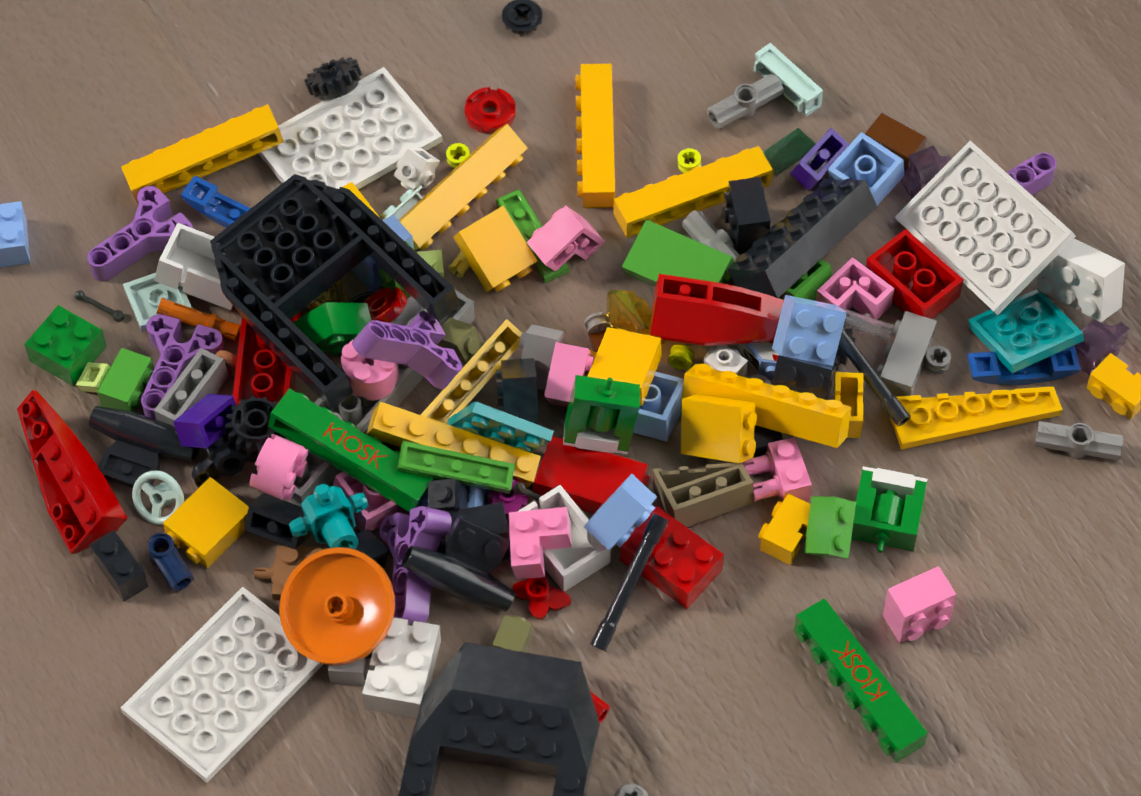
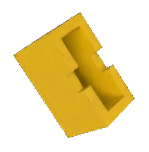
[1086,353,1141,420]
[833,372,863,438]
[758,493,811,565]

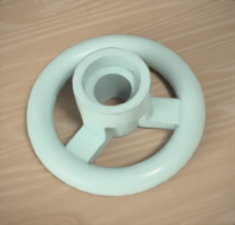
[132,471,184,525]

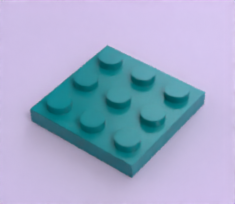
[968,288,1084,373]
[447,401,553,452]

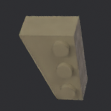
[652,463,754,527]

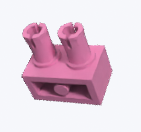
[742,437,812,502]

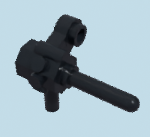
[191,434,258,487]

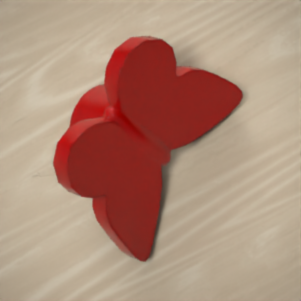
[512,570,571,620]

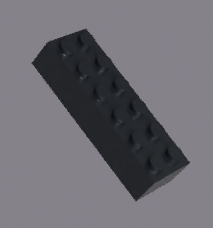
[727,178,877,298]

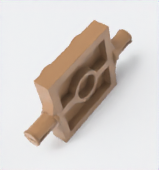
[254,546,326,600]

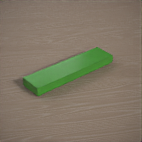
[496,189,569,283]
[397,441,515,494]

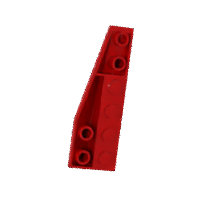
[650,274,784,346]
[17,390,128,554]

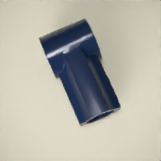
[148,533,194,592]

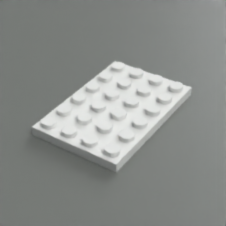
[258,67,442,190]
[894,141,1076,315]
[121,587,323,783]

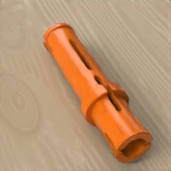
[156,297,240,341]

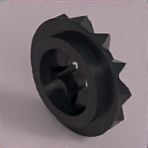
[502,0,543,34]

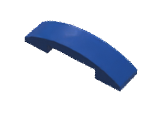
[181,175,251,228]
[967,346,1081,385]

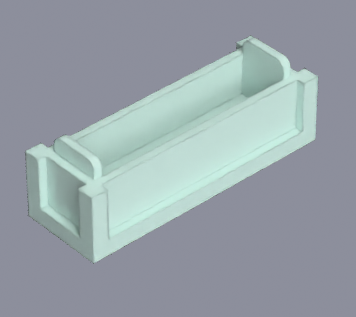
[754,43,823,117]

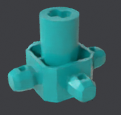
[289,484,368,549]

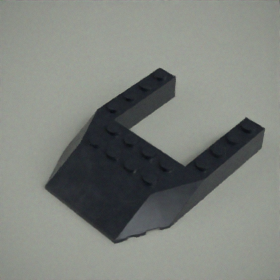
[210,174,460,410]
[398,642,600,796]

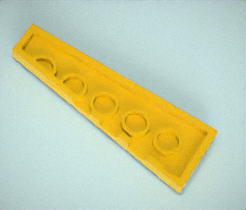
[889,386,1063,450]

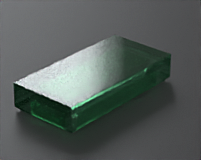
[763,127,816,176]

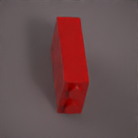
[533,436,651,514]

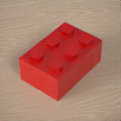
[866,229,964,319]
[620,505,724,609]

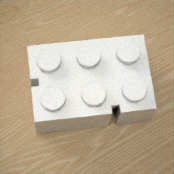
[154,223,233,310]
[1036,239,1125,322]
[518,485,611,592]
[362,617,441,718]

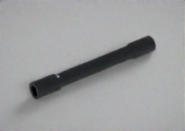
[839,326,911,427]
[590,513,669,652]

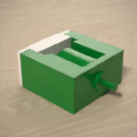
[563,375,640,454]
[851,466,928,553]

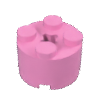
[341,340,399,401]
[249,434,308,501]

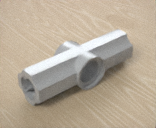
[707,74,784,129]
[682,210,739,281]
[1035,421,1123,461]

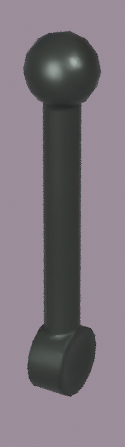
[74,290,124,322]
[514,482,541,501]

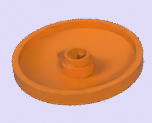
[279,547,395,665]

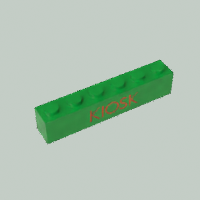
[268,388,434,512]
[794,598,928,763]

